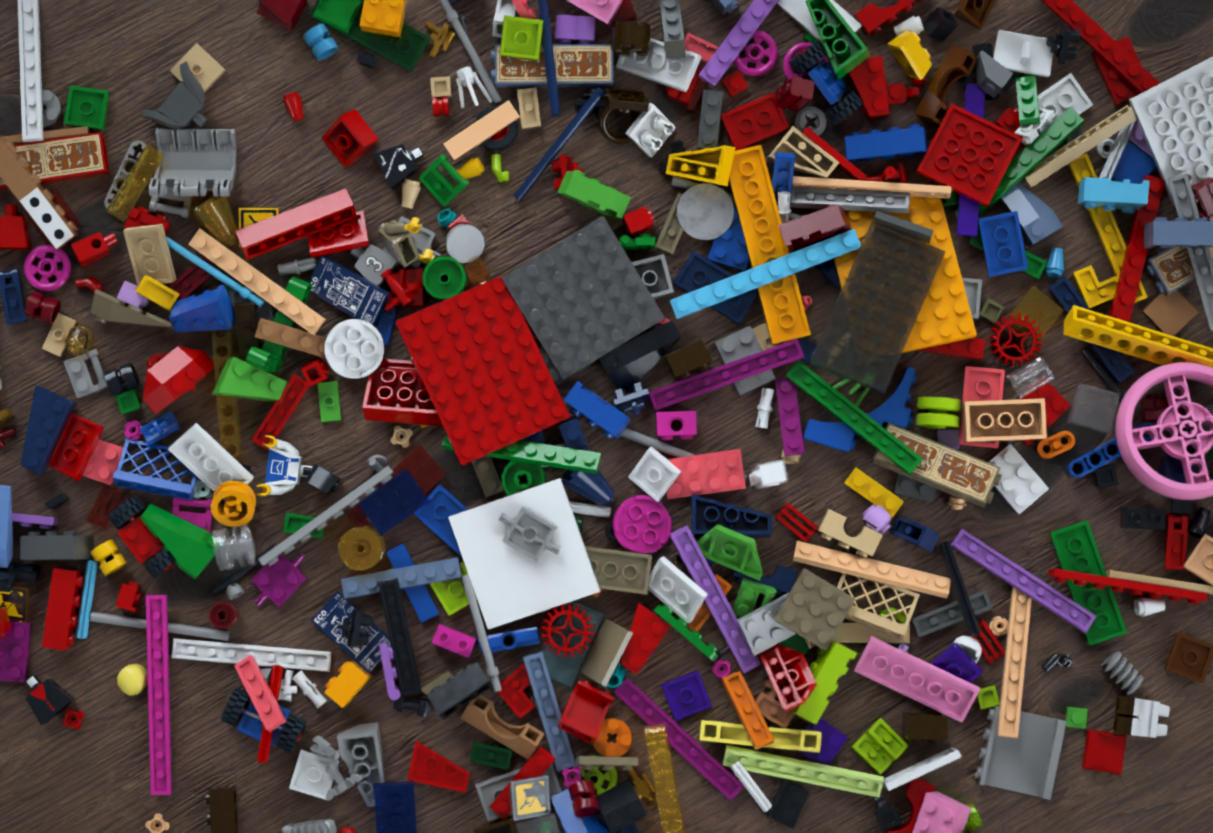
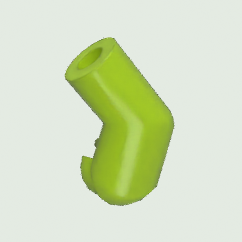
[491,154,509,183]
[878,607,906,623]

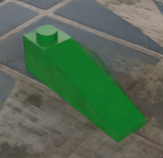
[140,504,222,579]

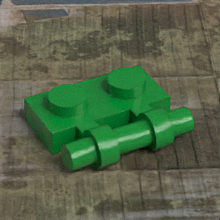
[619,234,655,251]

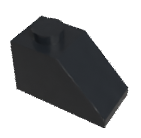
[305,464,340,495]

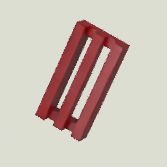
[775,503,818,543]
[967,620,1005,664]

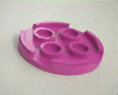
[612,495,672,554]

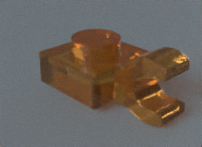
[463,257,490,285]

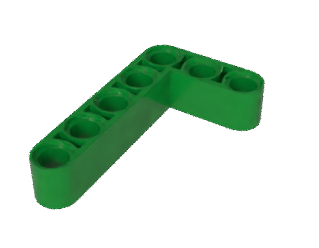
[246,276,312,373]

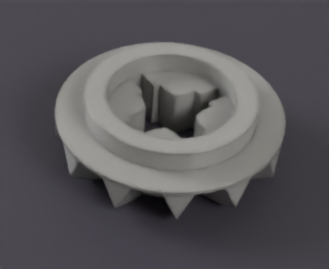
[795,107,827,136]

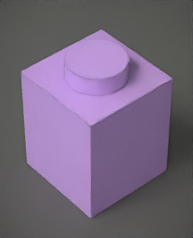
[117,281,149,310]

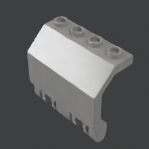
[149,128,237,197]

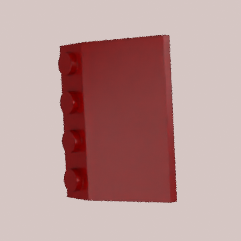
[362,359,442,426]

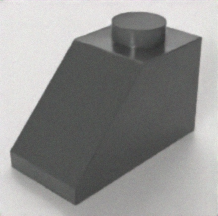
[974,50,1013,98]

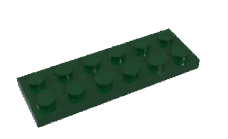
[309,0,430,73]

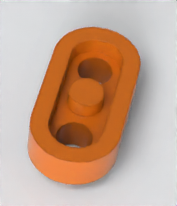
[1036,431,1075,459]

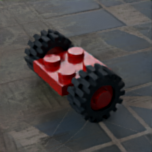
[108,496,176,579]

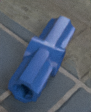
[478,626,540,654]

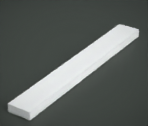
[18,0,44,142]
[171,638,332,672]

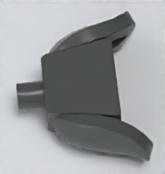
[141,61,208,129]

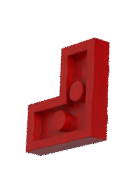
[497,663,536,719]

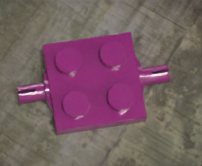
[251,552,308,608]

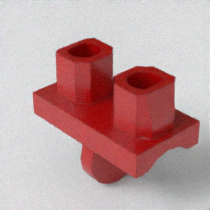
[551,155,585,190]

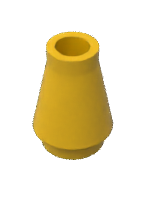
[456,157,485,179]

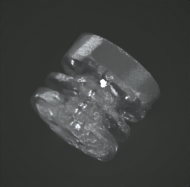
[212,524,256,571]

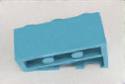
[1078,177,1149,213]

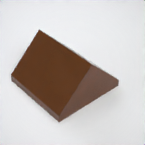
[954,0,996,30]

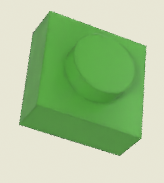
[1065,706,1088,729]

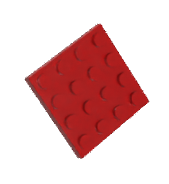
[916,103,1022,207]

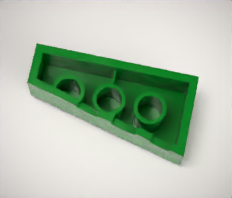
[806,0,870,79]

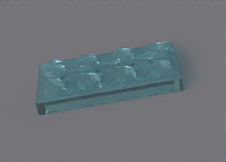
[543,601,604,687]

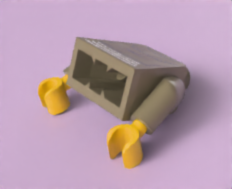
[378,217,434,268]

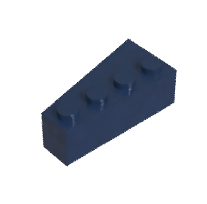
[20,385,77,475]
[691,494,772,538]

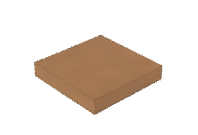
[1142,290,1198,336]

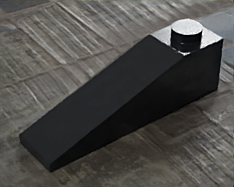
[599,320,681,390]

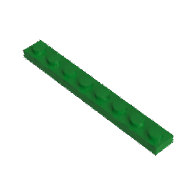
[953,107,1085,218]
[786,360,923,475]
[442,434,601,474]

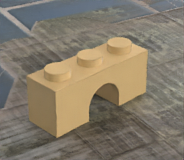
[817,509,883,558]

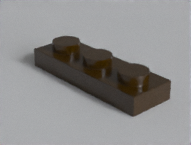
[234,302,260,362]

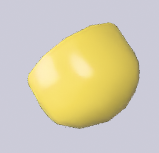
[117,663,148,696]

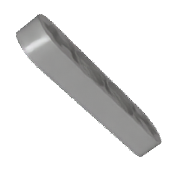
[104,140,149,213]

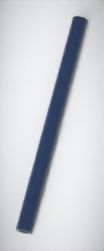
[538,0,561,116]
[513,87,606,201]

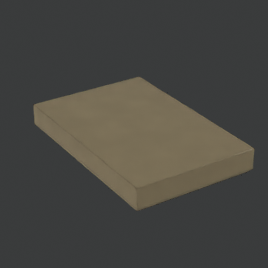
[579,619,633,687]

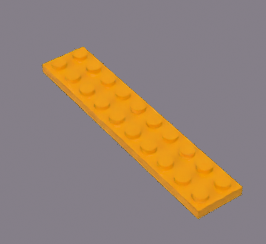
[729,145,811,345]

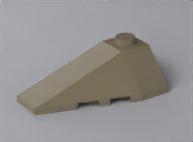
[90,289,174,329]

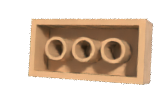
[962,399,1047,443]

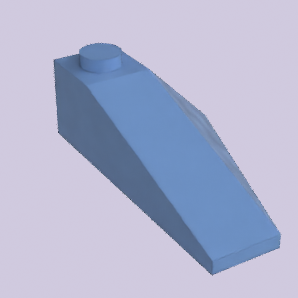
[0,485,14,568]

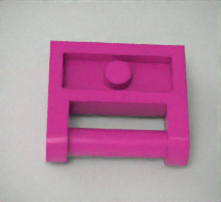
[172,497,213,533]

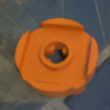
[593,718,632,757]

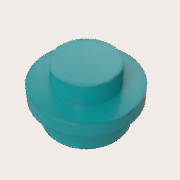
[438,209,457,228]

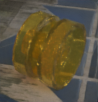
[339,526,386,571]

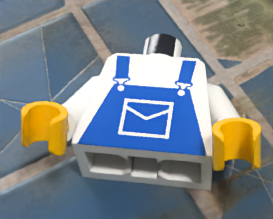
[256,435,313,496]

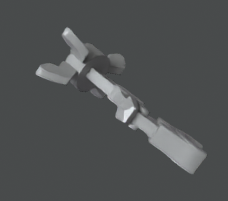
[310,736,363,801]

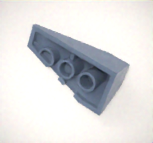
[1000,182,1063,247]

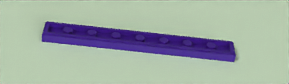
[956,83,985,237]

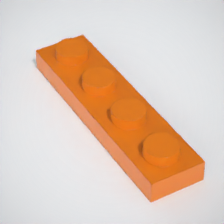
[721,671,774,750]

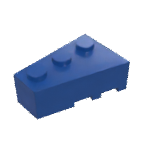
[564,381,631,440]

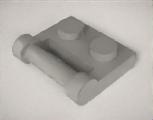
[149,190,193,218]
[63,349,108,399]

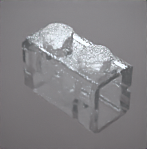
[1006,356,1054,398]

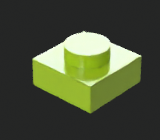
[977,685,1000,710]

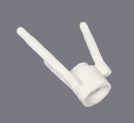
[456,67,493,108]

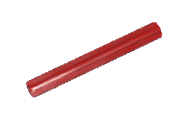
[257,665,283,764]

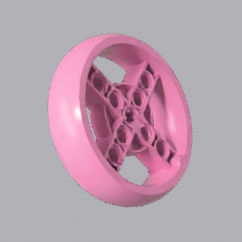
[1116,362,1213,500]

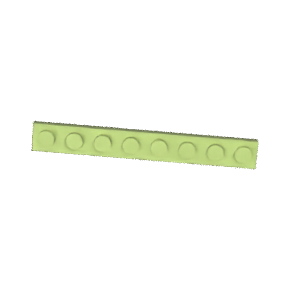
[723,745,884,798]

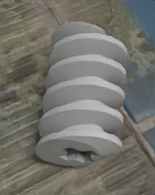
[1100,651,1143,696]

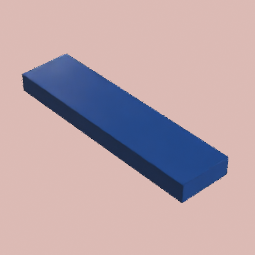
[386,543,439,623]

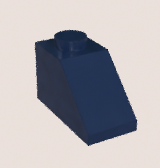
[890,515,940,553]

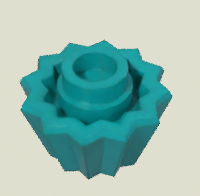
[606,662,626,689]

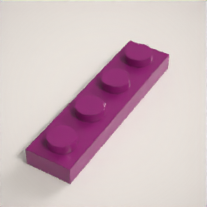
[774,378,804,457]

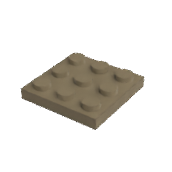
[773,568,855,651]

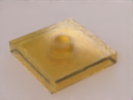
[1008,286,1064,340]

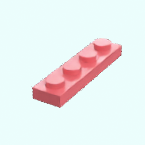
[234,655,286,732]

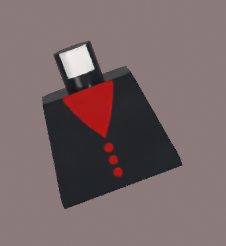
[26,675,75,725]

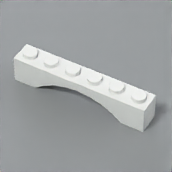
[749,461,787,490]

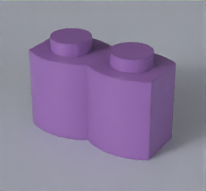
[555,15,596,45]

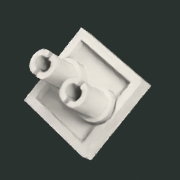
[625,103,676,158]

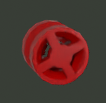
[432,96,449,117]

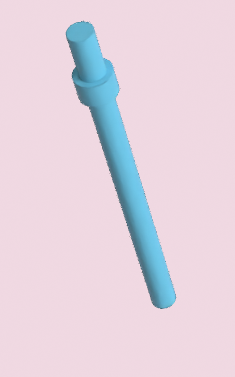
[166,237,264,307]

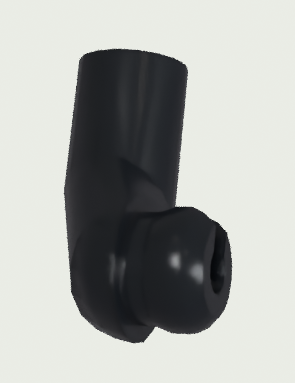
[1041,653,1072,673]

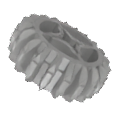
[282,819,337,833]

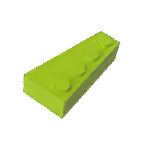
[790,642,857,724]

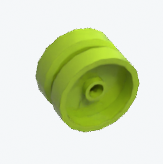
[915,397,961,429]

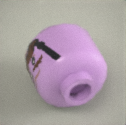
[862,504,892,534]

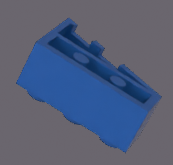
[169,284,235,332]

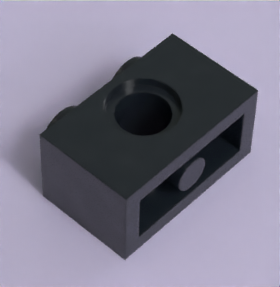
[1120,508,1165,530]

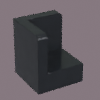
[924,7,958,41]

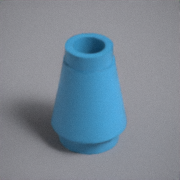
[1044,248,1064,278]

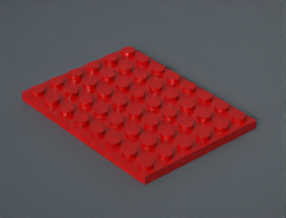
[395,275,570,466]

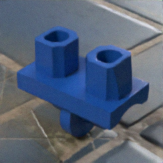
[139,411,181,446]

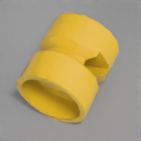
[90,539,127,576]

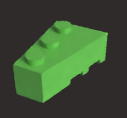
[557,170,631,219]

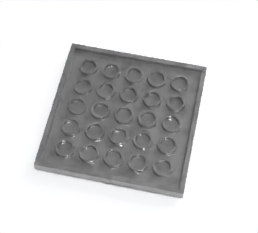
[502,216,665,380]

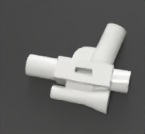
[268,669,298,702]

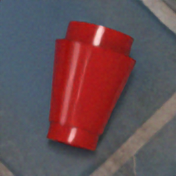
[283,91,304,122]

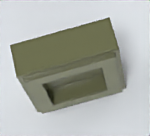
[979,298,1005,325]

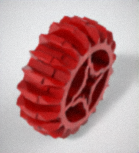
[989,313,1043,366]
[541,604,594,658]

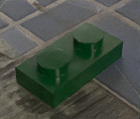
[470,741,513,770]

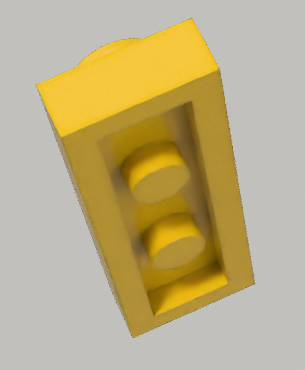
[844,467,904,518]

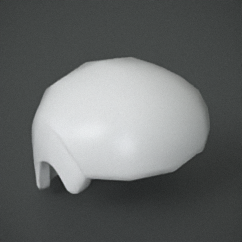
[953,635,982,663]

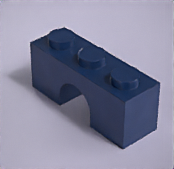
[732,565,797,596]

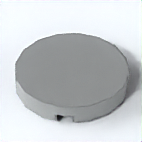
[445,224,485,263]

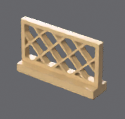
[837,573,920,640]

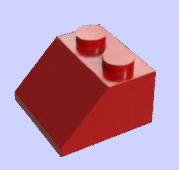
[322,109,379,168]

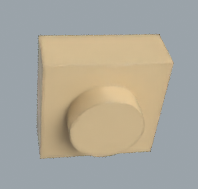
[430,76,452,98]

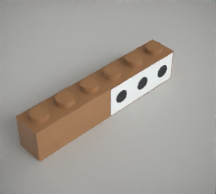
[0,139,79,250]

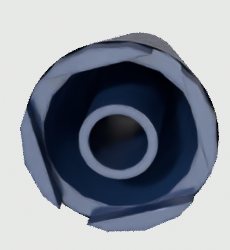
[562,469,615,506]

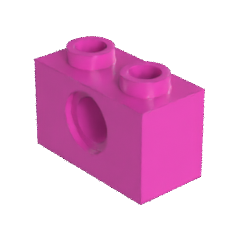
[656,411,697,440]
[432,624,477,658]

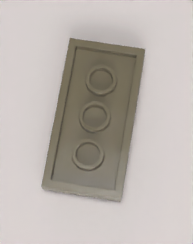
[585,546,652,595]

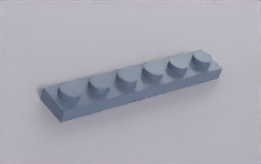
[341,557,462,599]
[523,651,576,772]

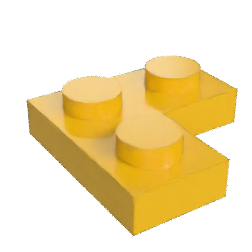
[1072,265,1118,309]

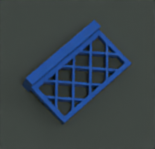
[113,438,198,501]

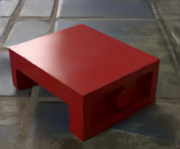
[557,681,614,744]

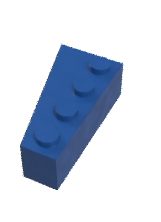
[845,125,929,163]

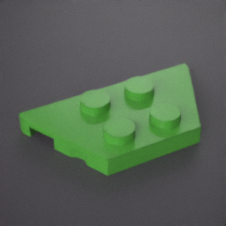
[696,524,763,581]

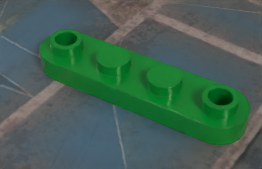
[654,604,718,662]

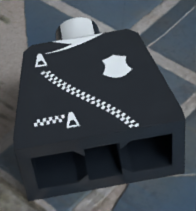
[373,144,423,190]

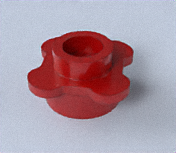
[62,708,85,730]

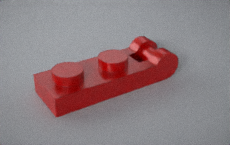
[1164,513,1188,570]

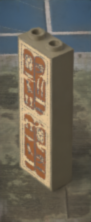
[873,423,1002,508]

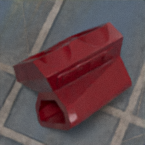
[257,0,308,30]

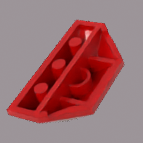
[142,346,216,415]
[759,643,817,712]

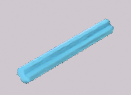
[75,560,98,639]

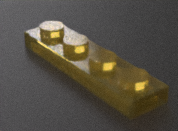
[106,144,165,222]

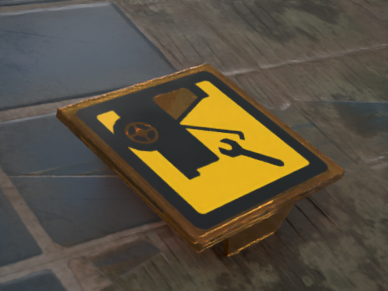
[0,586,29,623]

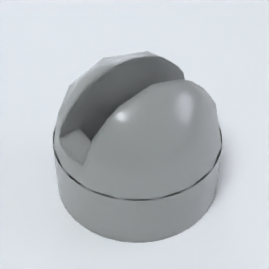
[226,583,244,600]

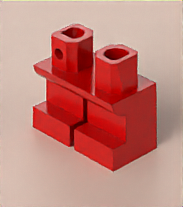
[388,268,424,308]

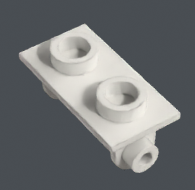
[1014,108,1054,145]

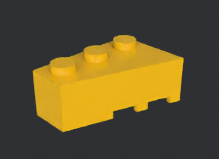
[665,145,736,186]

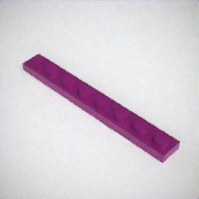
[649,338,804,411]
[614,677,744,801]

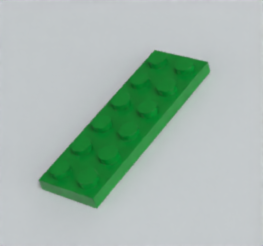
[1049,520,1127,646]

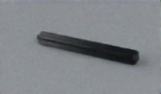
[939,541,980,636]

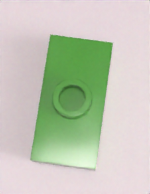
[318,381,341,422]

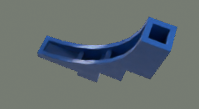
[802,367,917,453]

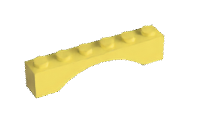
[699,720,822,753]

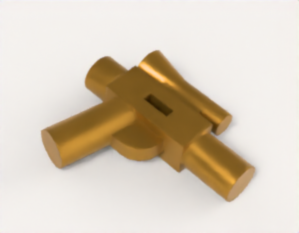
[425,20,456,58]
[627,768,657,803]

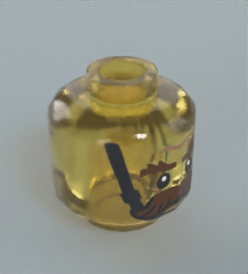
[64,325,94,356]

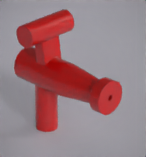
[865,163,908,183]
[380,269,421,312]

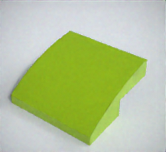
[850,718,908,776]

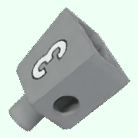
[350,245,399,287]

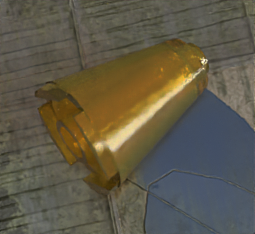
[190,193,239,248]

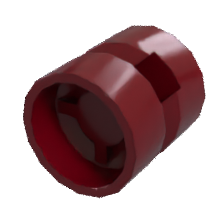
[25,291,61,324]
[209,602,239,628]
[569,781,599,818]

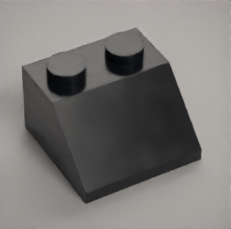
[595,780,647,833]

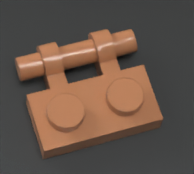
[755,679,794,729]

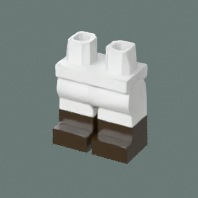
[1113,695,1170,738]

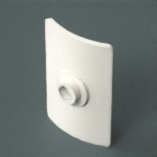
[993,30,1053,77]

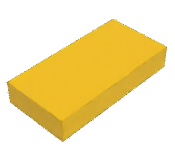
[135,274,180,311]

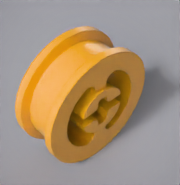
[211,481,257,527]

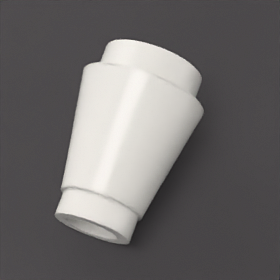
[894,16,924,36]
[1134,597,1165,617]

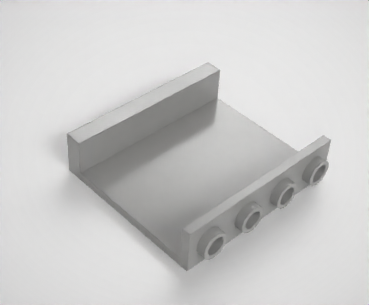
[975,706,1067,800]

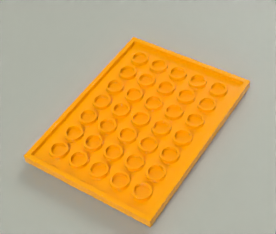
[834,196,977,362]

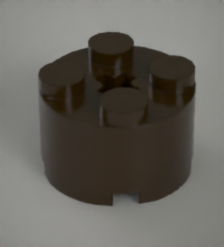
[611,21,651,57]

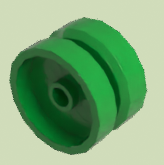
[423,256,468,302]
[502,461,546,496]

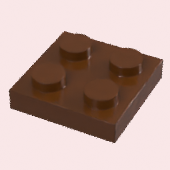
[1164,632,1213,683]

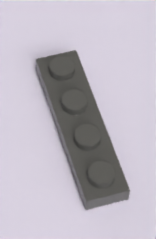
[911,590,992,637]

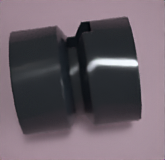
[104,363,140,396]

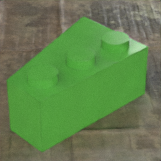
[212,356,287,402]

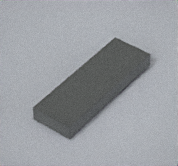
[873,211,933,243]

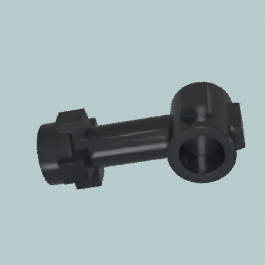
[658,140,685,176]
[393,696,432,717]

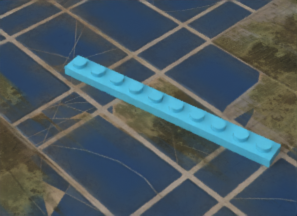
[670,229,862,319]

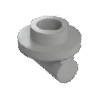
[367,455,387,473]

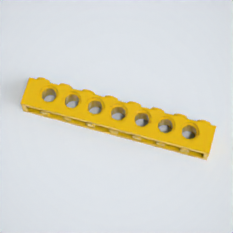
[1063,305,1213,368]

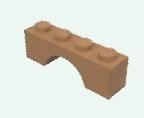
[461,695,544,760]

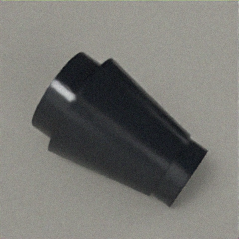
[1188,507,1211,538]

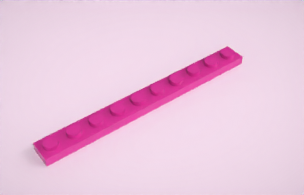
[146,595,172,795]

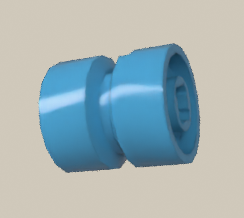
[303,24,339,61]

